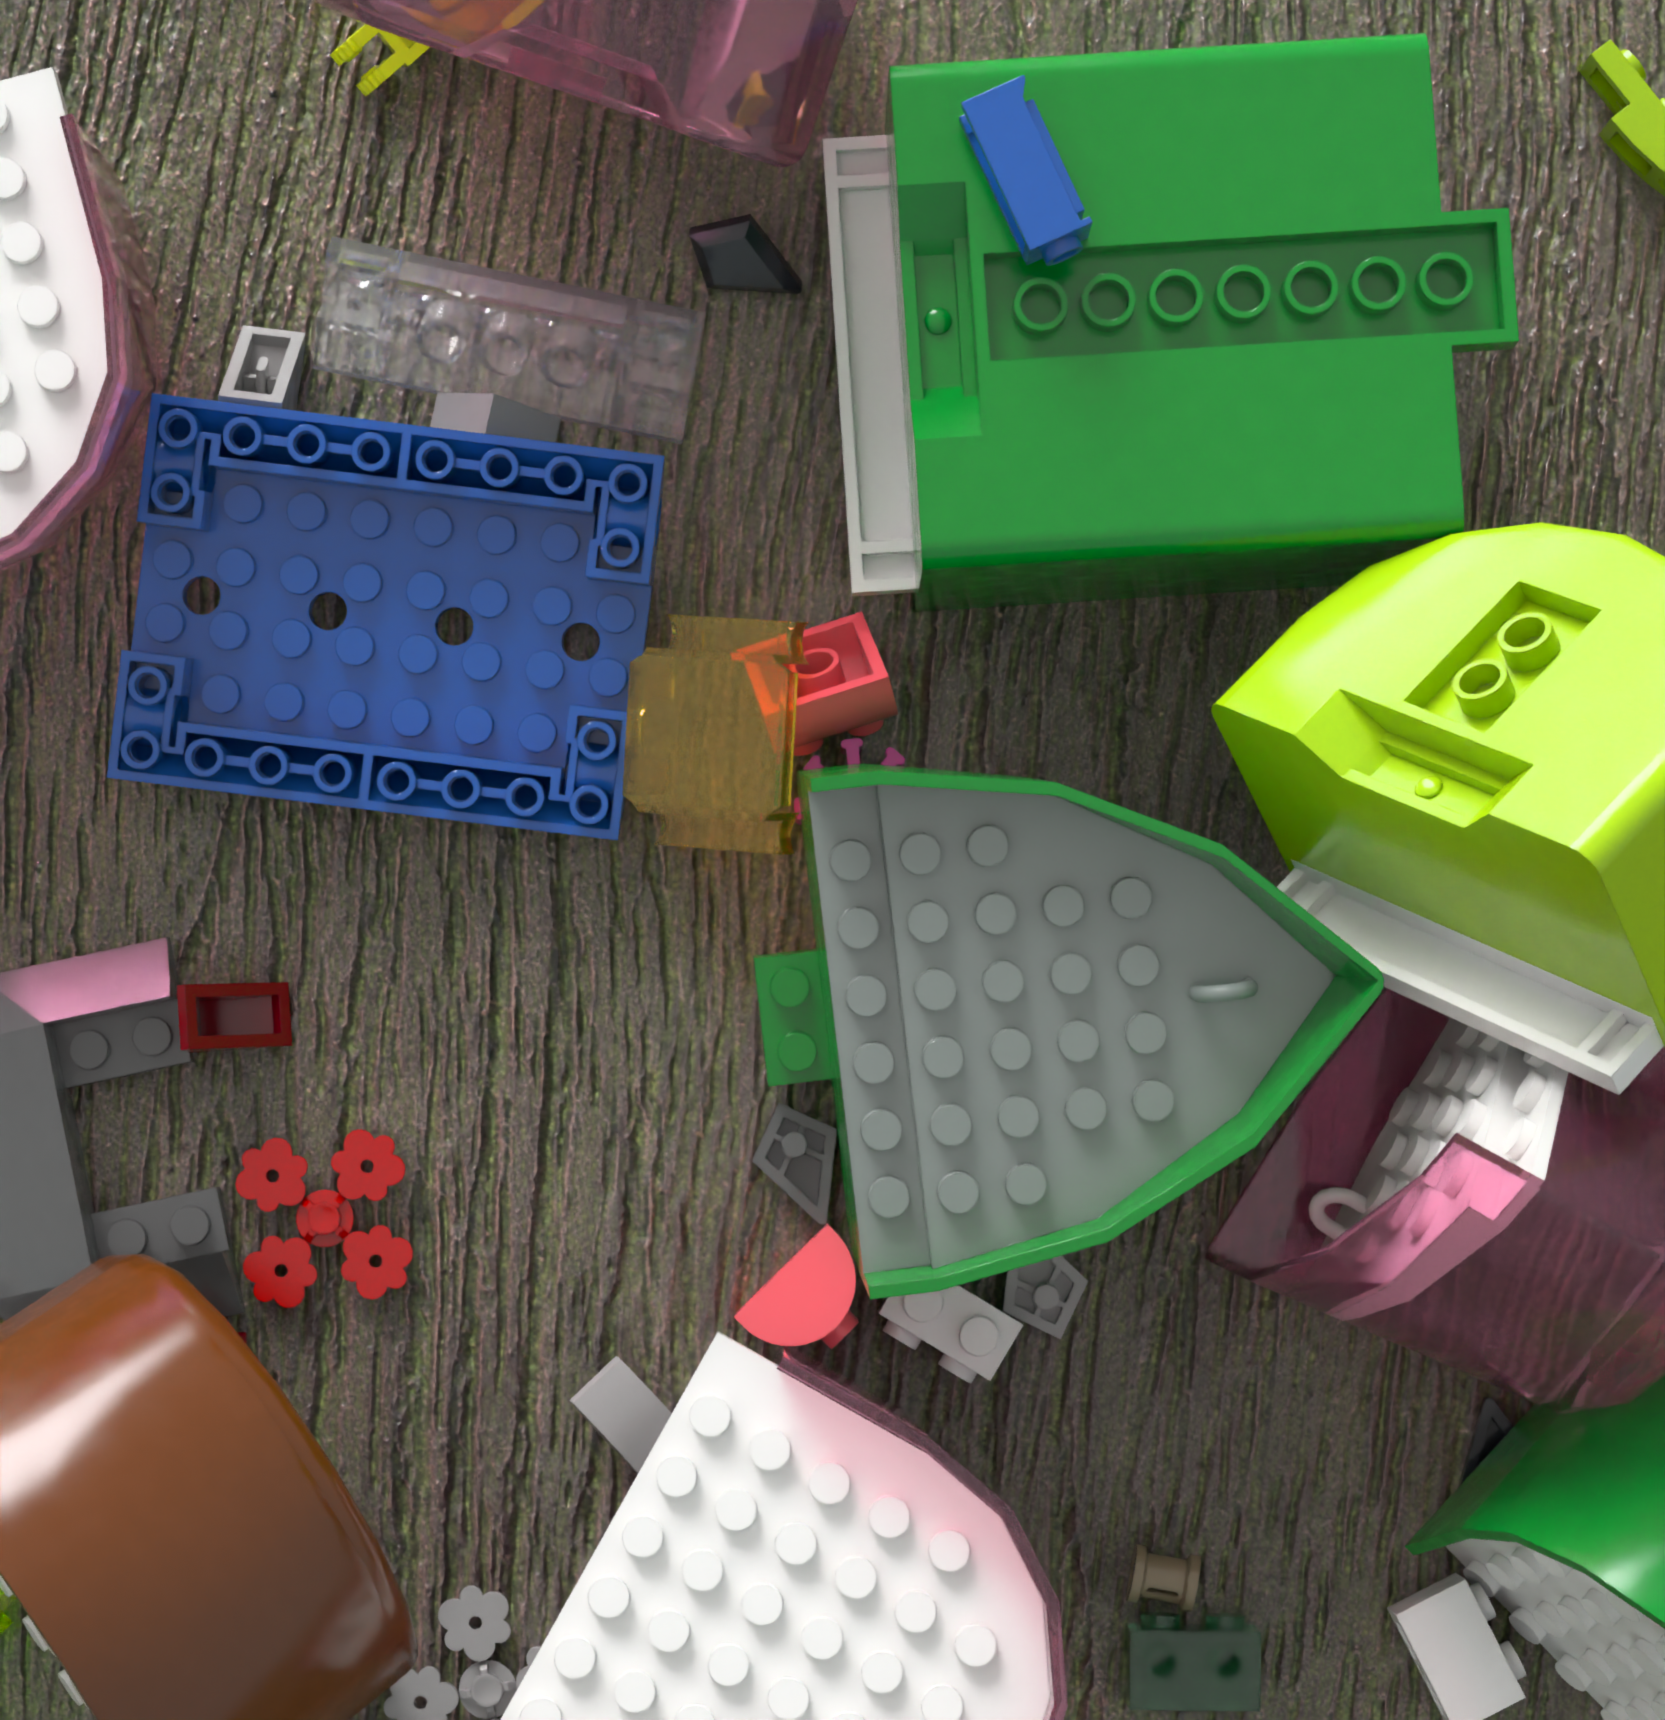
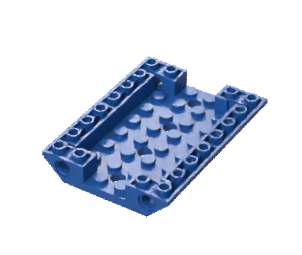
[107,393,665,840]

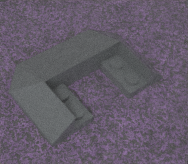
[0,937,245,1321]

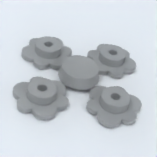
[384,1585,541,1720]

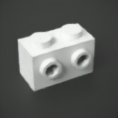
[877,1285,1023,1384]
[1387,1573,1526,1720]

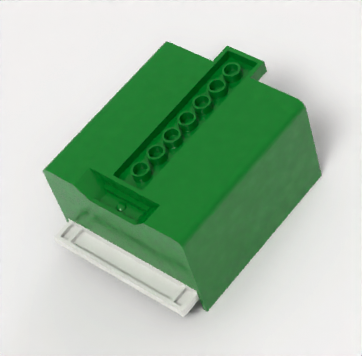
[822,33,1519,612]

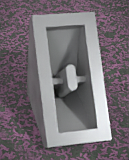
[218,325,305,411]
[430,393,561,443]

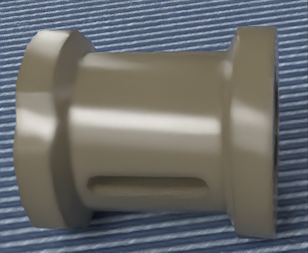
[1126,1544,1201,1612]

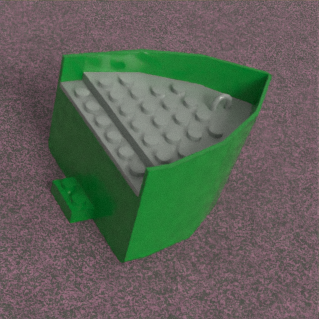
[752,763,1384,1300]

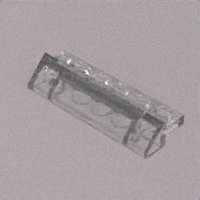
[312,236,706,444]

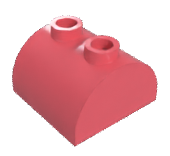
[741,611,898,756]
[734,1223,859,1349]

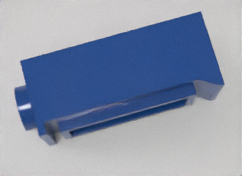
[959,75,1093,266]

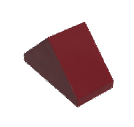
[177,982,292,1053]

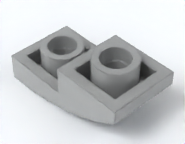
[569,1356,672,1475]

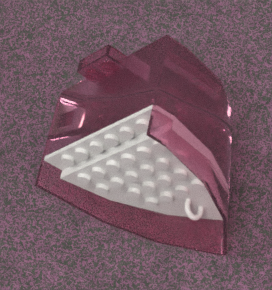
[1205,987,1665,1414]

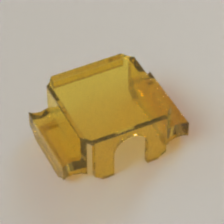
[622,614,809,855]

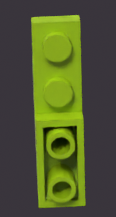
[1579,39,1665,196]

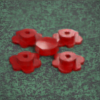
[235,1129,413,1308]

